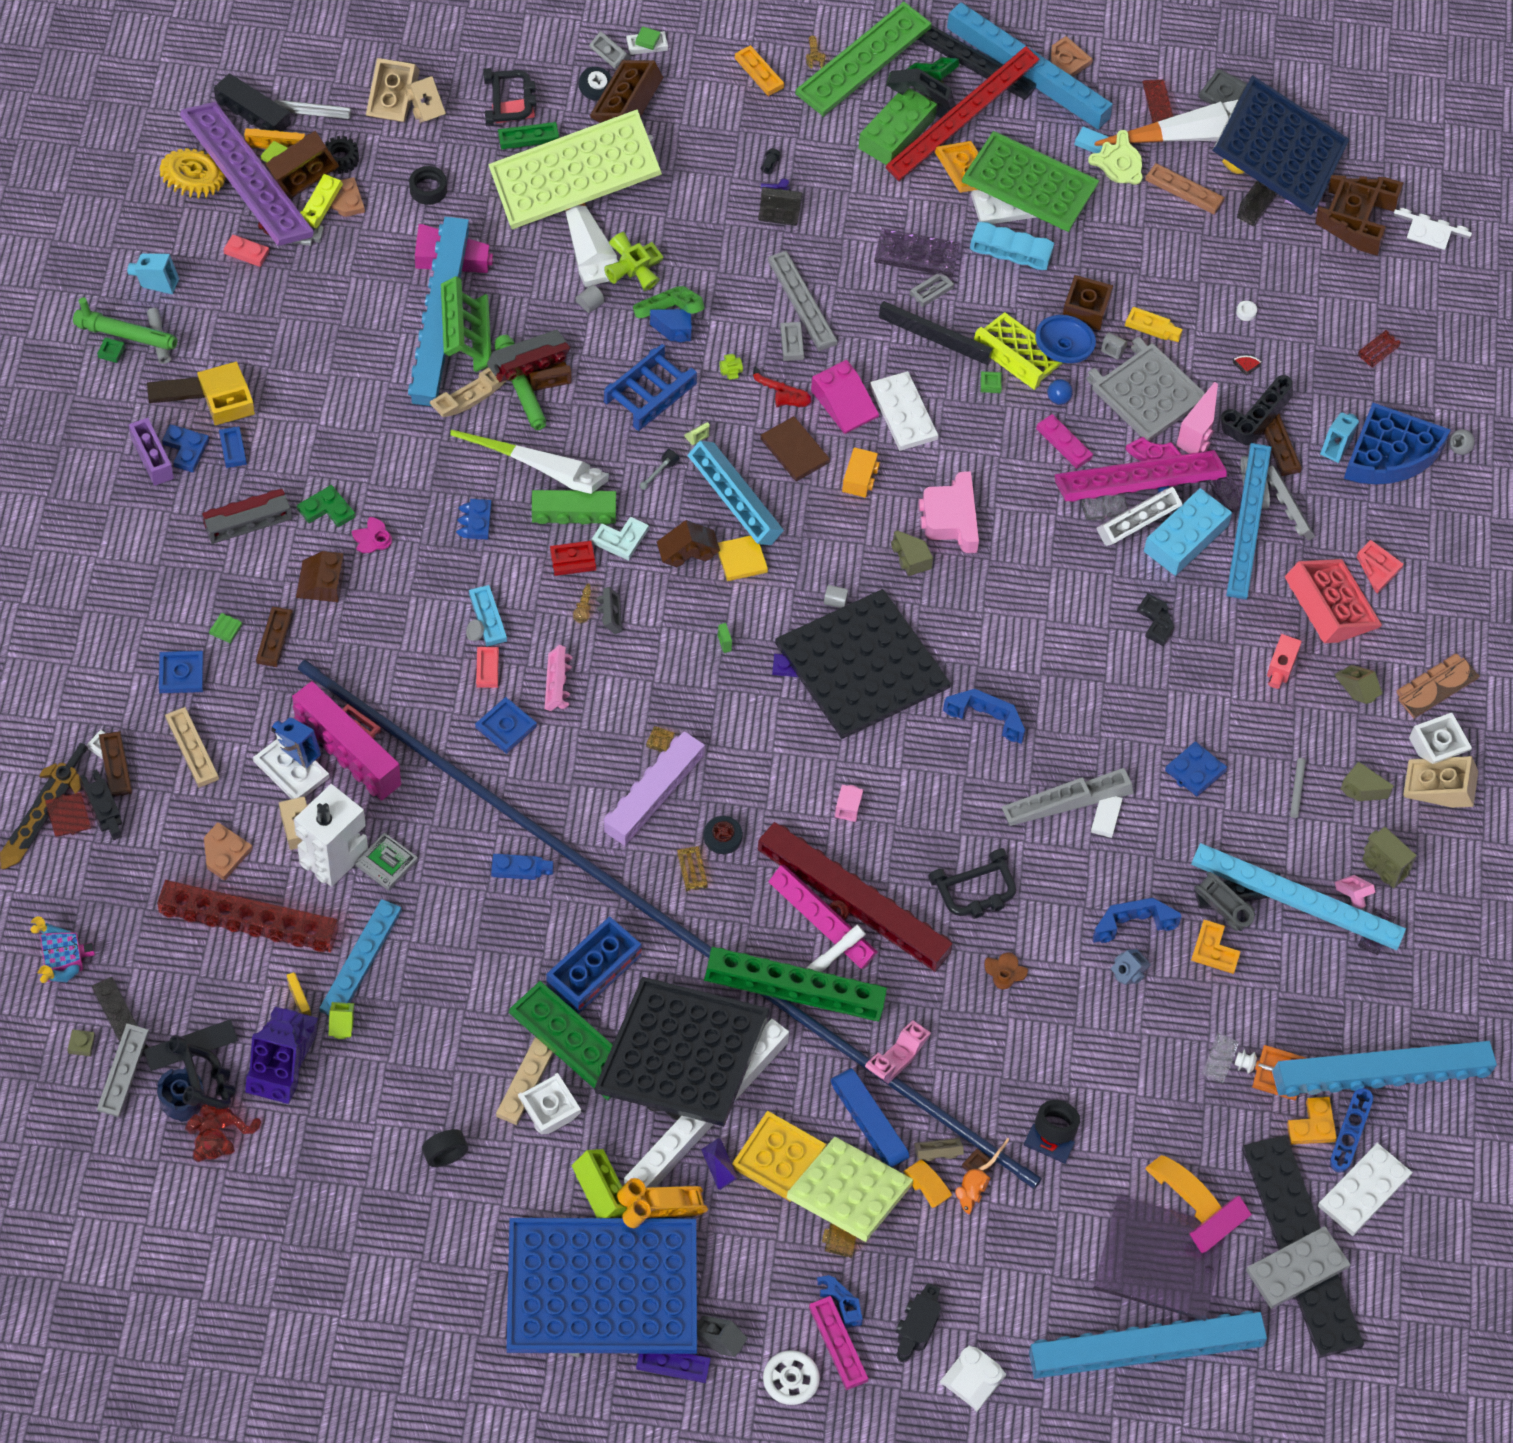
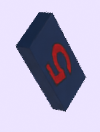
[1023,1124,1075,1164]

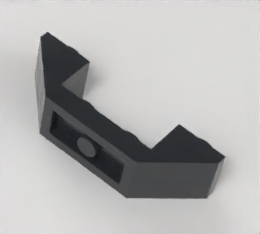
[886,69,956,119]

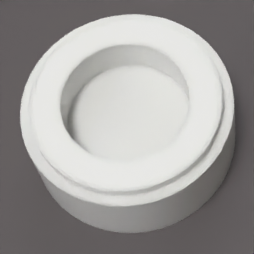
[1236,301,1257,321]

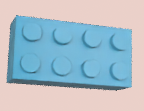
[1144,488,1232,576]

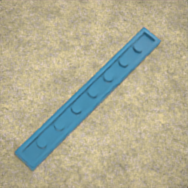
[1226,443,1271,600]

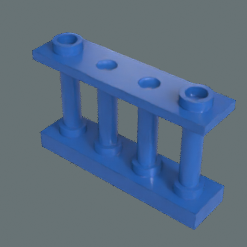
[604,344,697,431]

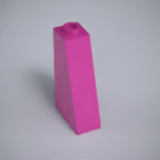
[415,224,493,273]

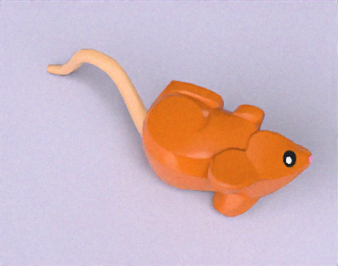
[955,1138,1009,1215]

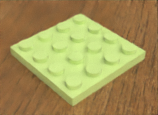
[787,1137,913,1242]

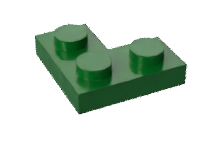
[907,57,959,81]
[297,484,356,528]

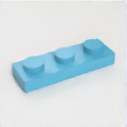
[469,585,507,647]

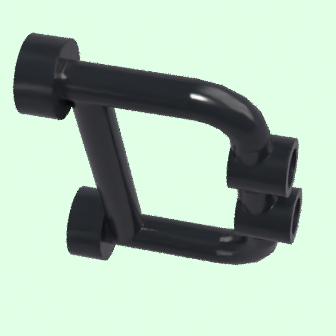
[483,68,537,127]
[928,848,1016,919]
[168,1035,235,1109]

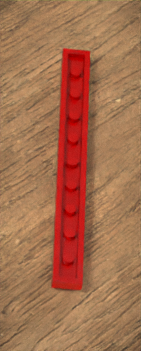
[886,46,1040,181]

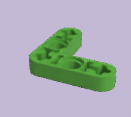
[633,286,705,318]

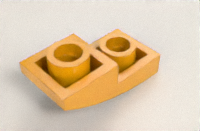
[903,1159,952,1208]

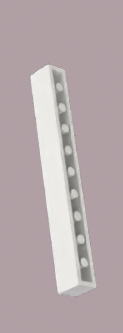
[624,1018,789,1188]

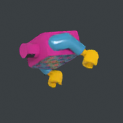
[30,916,95,983]

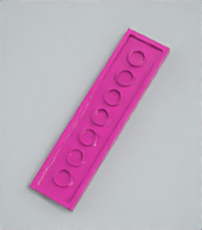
[1055,450,1226,502]

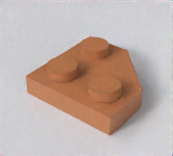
[1051,36,1093,77]
[316,177,365,217]
[204,822,253,881]

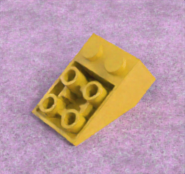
[197,361,255,425]

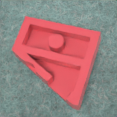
[1357,540,1404,594]

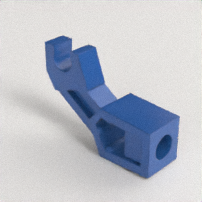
[817,1275,863,1328]

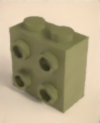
[1362,826,1417,889]

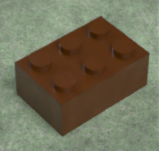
[265,131,339,199]

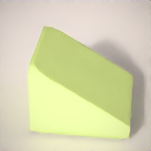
[684,422,710,446]

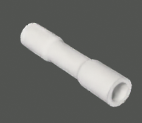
[806,924,866,972]

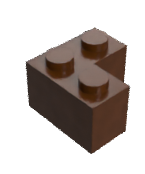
[657,520,720,568]

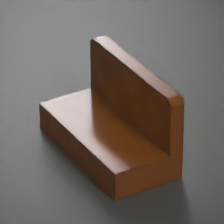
[527,362,571,391]

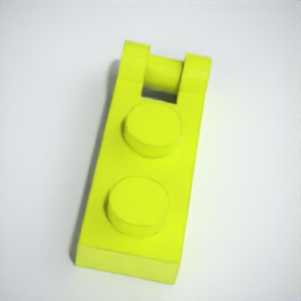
[300,174,343,229]

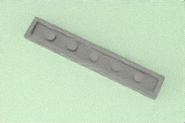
[768,251,837,351]

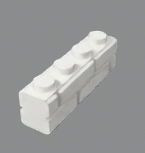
[1097,487,1182,546]

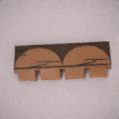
[1396,653,1480,719]

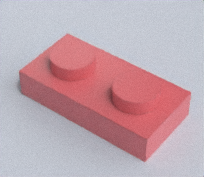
[224,234,269,267]

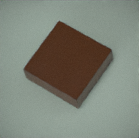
[962,1149,995,1173]

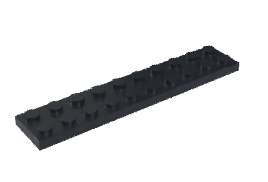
[1242,1135,1364,1359]

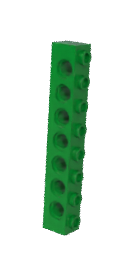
[704,947,887,1022]

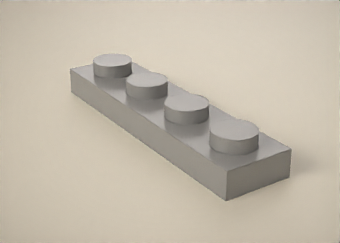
[1267,465,1316,541]
[97,1024,150,1118]

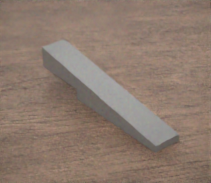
[1002,768,1134,826]

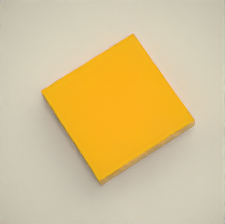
[718,536,768,581]

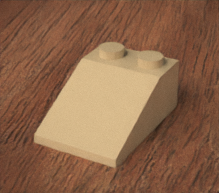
[366,58,420,122]
[1403,756,1478,808]

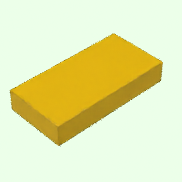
[286,972,311,1016]

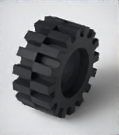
[325,136,359,174]

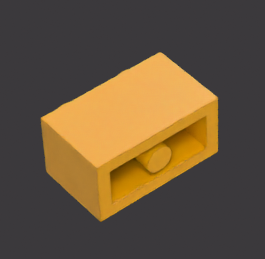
[842,447,880,498]

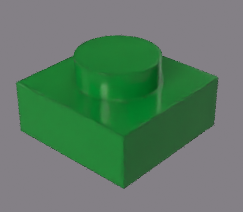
[97,337,125,363]

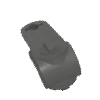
[1194,872,1256,931]

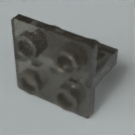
[758,187,803,226]

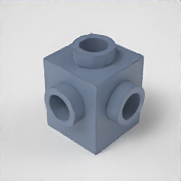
[1110,949,1151,985]

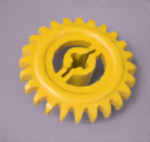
[159,148,226,198]

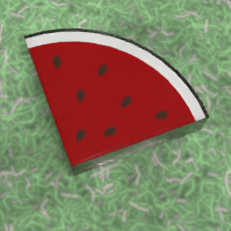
[1233,355,1262,376]

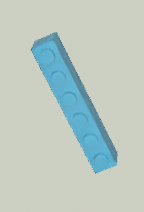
[687,441,784,545]

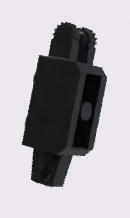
[79,769,122,841]
[895,1283,941,1363]

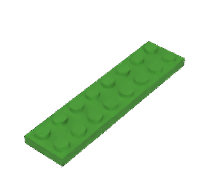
[795,2,932,117]

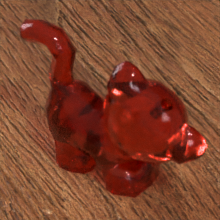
[185,1105,261,1162]

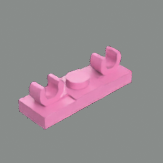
[545,645,572,711]

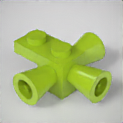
[604,232,663,291]

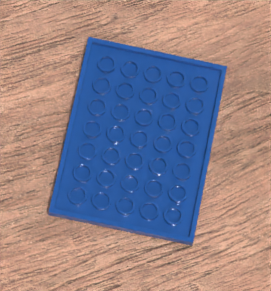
[506,1218,697,1354]

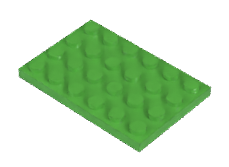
[962,131,1100,232]

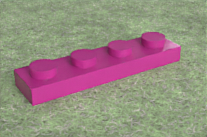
[809,1296,868,1390]

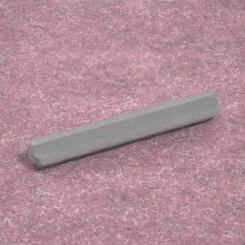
[274,100,351,119]

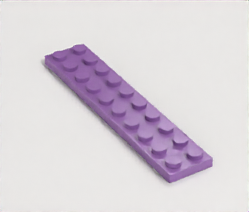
[180,102,314,246]

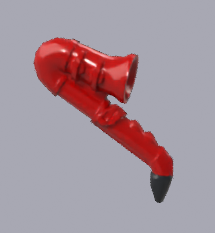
[753,366,811,407]

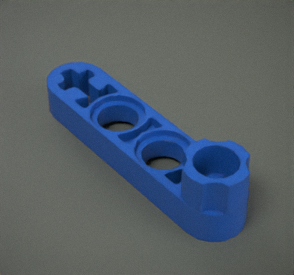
[1330,1088,1373,1173]

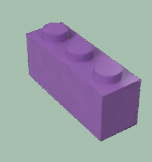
[129,418,174,486]

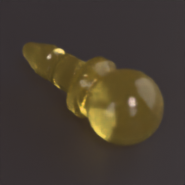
[573,583,591,623]

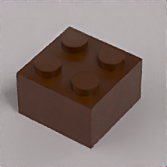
[1062,275,1113,331]

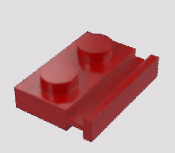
[550,541,596,576]

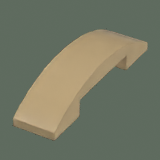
[430,368,507,417]

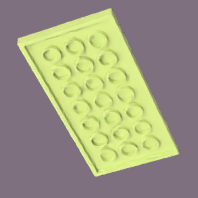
[488,110,662,229]

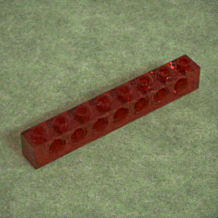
[157,880,339,952]

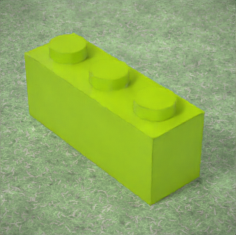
[571,1149,627,1218]

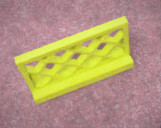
[974,312,1063,390]

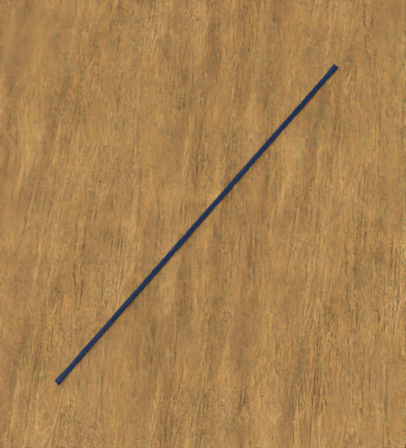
[298,660,1042,1189]

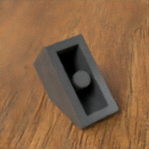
[697,1316,748,1357]

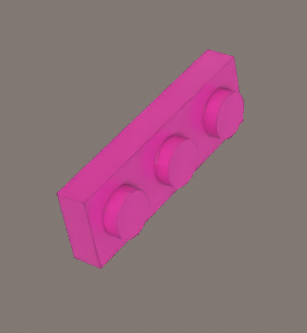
[1036,414,1093,469]

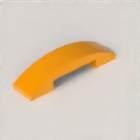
[1145,1155,1221,1223]

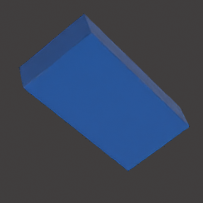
[219,426,247,468]

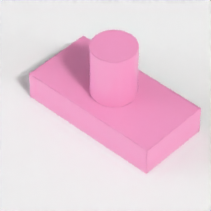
[1335,875,1375,909]

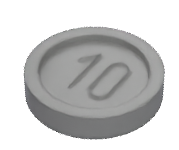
[466,620,484,641]

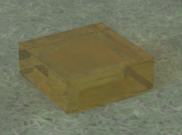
[646,726,674,752]

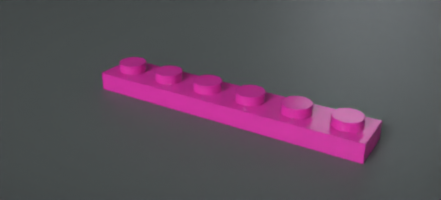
[768,865,878,969]

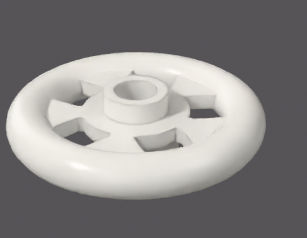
[763,1350,820,1405]

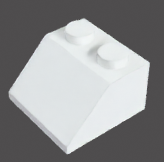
[1409,713,1472,764]

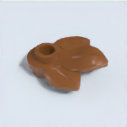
[984,952,1028,989]

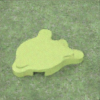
[1088,130,1143,185]

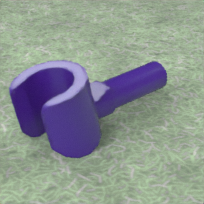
[761,179,790,194]

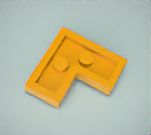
[1191,919,1241,974]
[1287,1097,1337,1145]

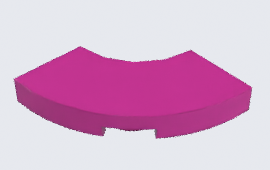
[1125,437,1182,461]

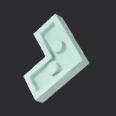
[592,517,649,561]

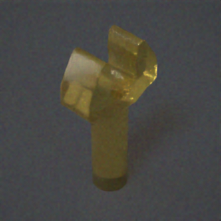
[806,36,825,69]

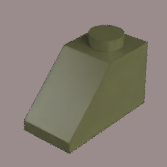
[1335,665,1382,704]
[1340,762,1394,801]

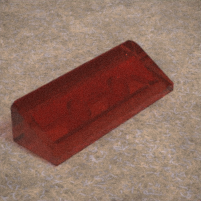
[1142,79,1174,123]

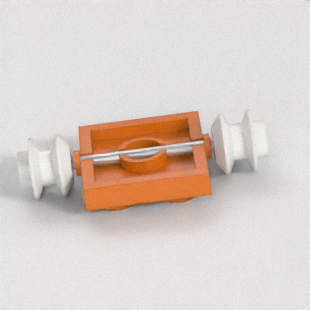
[1235,1045,1306,1101]

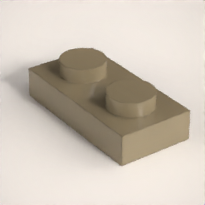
[914,1138,964,1161]

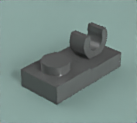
[596,587,622,634]

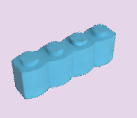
[970,222,1054,270]

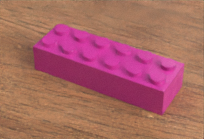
[292,681,401,801]

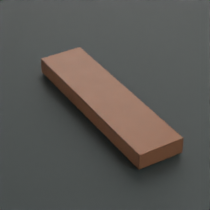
[1145,163,1225,215]

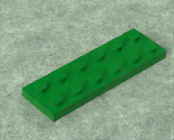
[508,981,613,1101]

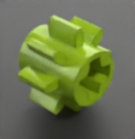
[719,354,743,380]

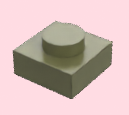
[67,1029,96,1057]

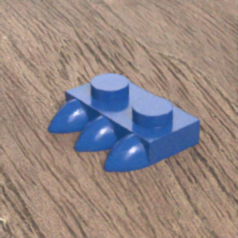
[456,499,491,540]

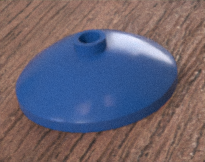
[1035,315,1096,363]

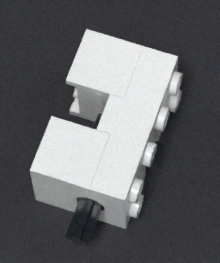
[294,784,368,887]

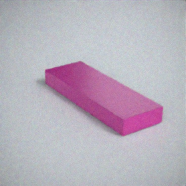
[1189,1195,1252,1253]

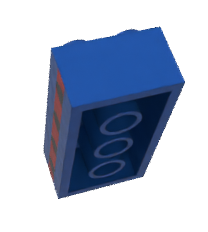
[546,916,642,1014]

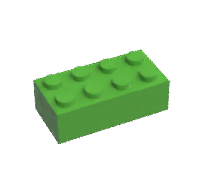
[858,88,937,165]

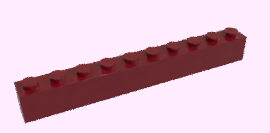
[758,822,953,972]

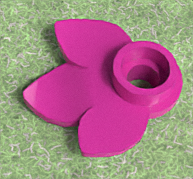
[352,517,392,553]

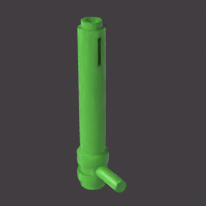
[73,297,178,350]
[494,335,546,430]

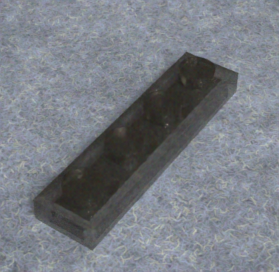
[91,977,149,1057]

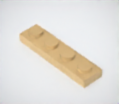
[165,707,219,788]
[496,1037,554,1125]

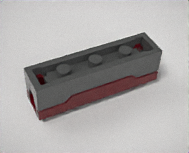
[487,329,570,382]
[202,488,292,544]

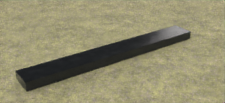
[917,26,1036,100]

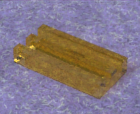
[677,846,708,892]

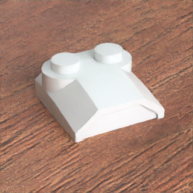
[518,1073,581,1134]
[940,1346,1006,1412]

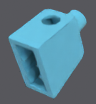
[127,253,179,294]
[1320,413,1359,463]

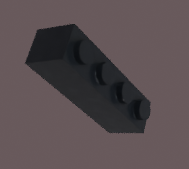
[214,73,291,132]

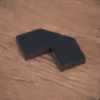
[1137,593,1174,647]

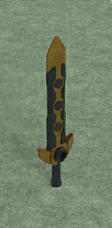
[0,743,88,870]

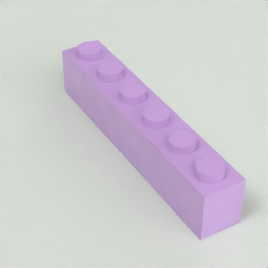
[603,731,705,846]

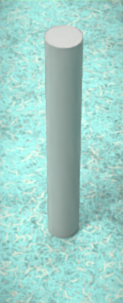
[1290,758,1306,818]

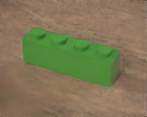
[532,490,616,525]

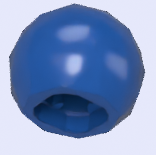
[1047,379,1073,405]

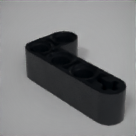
[1221,375,1293,445]

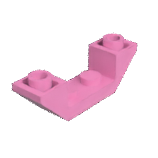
[865,1021,931,1084]

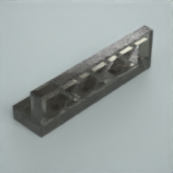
[1237,181,1278,227]

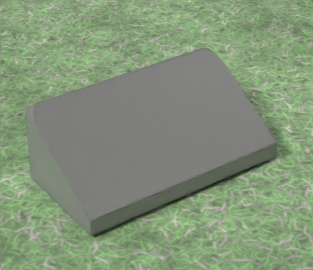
[589,31,631,69]

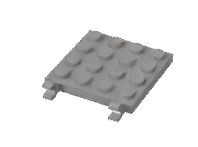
[1086,337,1205,441]

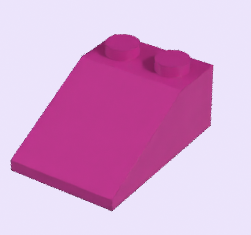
[811,359,879,434]

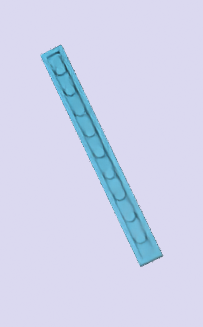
[1191,843,1406,950]

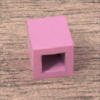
[835,785,863,822]

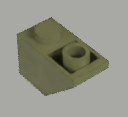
[891,531,933,576]

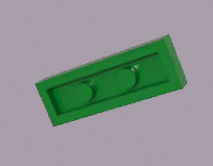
[498,122,559,150]

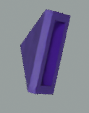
[701,1138,738,1190]

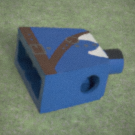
[271,717,321,769]

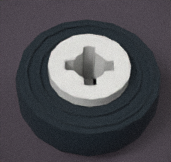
[578,66,612,101]

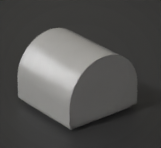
[576,285,604,313]
[1101,332,1128,360]
[824,585,848,608]

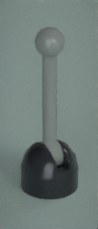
[640,449,680,490]

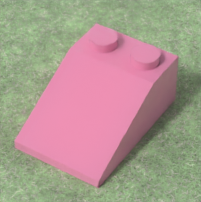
[1176,382,1218,454]

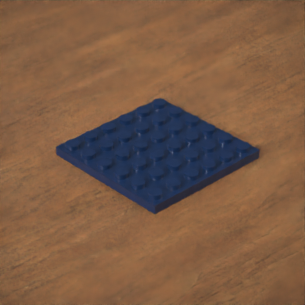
[1212,75,1350,215]

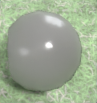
[1449,429,1475,455]

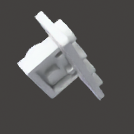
[1394,208,1472,251]

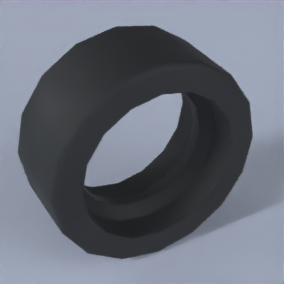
[409,166,447,205]
[1035,1100,1080,1144]
[422,1129,468,1167]

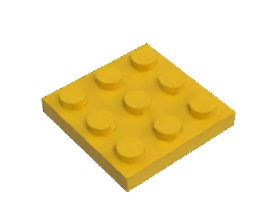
[732,1111,826,1202]

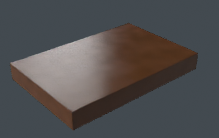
[760,416,830,481]

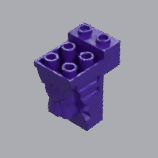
[245,1007,318,1104]

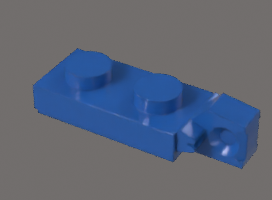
[491,854,554,880]

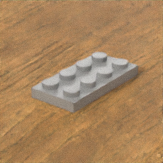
[1246,1226,1351,1309]

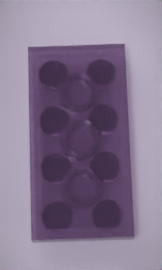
[874,228,960,277]

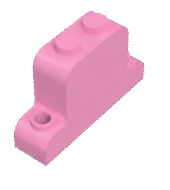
[918,471,979,553]

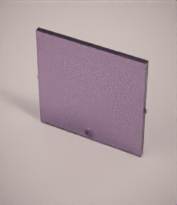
[1093,1195,1225,1321]

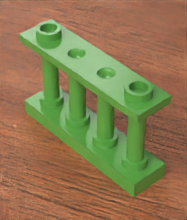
[441,276,491,372]

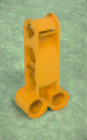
[617,1178,708,1228]

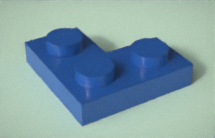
[162,424,209,473]

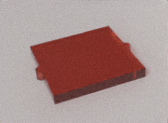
[45,792,91,837]

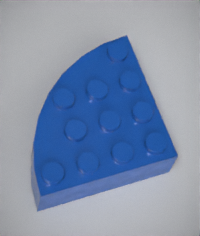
[1344,403,1451,485]

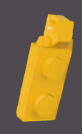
[1125,307,1182,342]

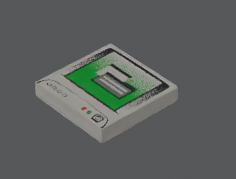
[355,832,418,891]

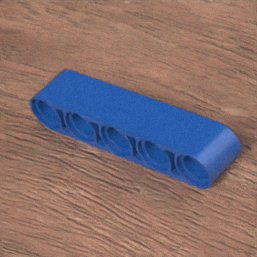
[831,1068,909,1167]

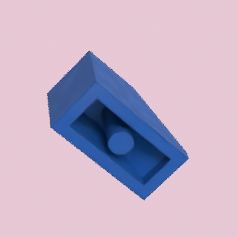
[650,309,692,342]

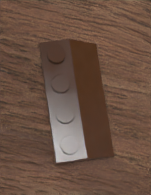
[590,60,664,123]

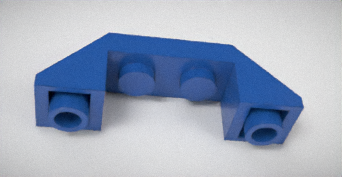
[943,689,1025,744]
[1092,898,1181,943]

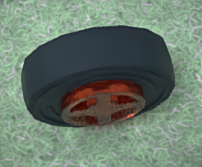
[703,816,743,855]

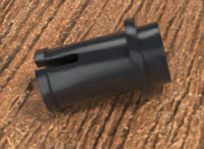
[760,148,781,174]

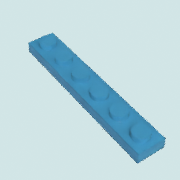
[319,899,402,1016]

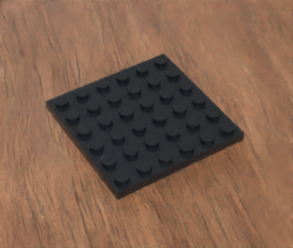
[775,589,951,739]
[594,976,770,1127]

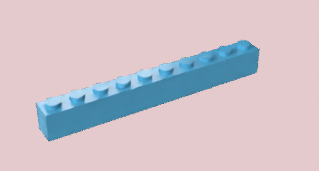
[947,2,1113,130]
[408,216,469,406]
[1272,1041,1497,1097]
[1029,1311,1267,1379]

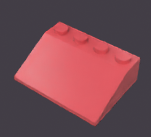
[1285,559,1382,643]

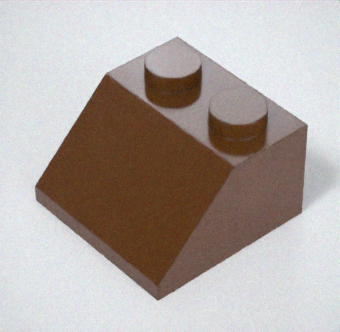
[296,551,345,602]

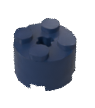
[157,1067,205,1122]

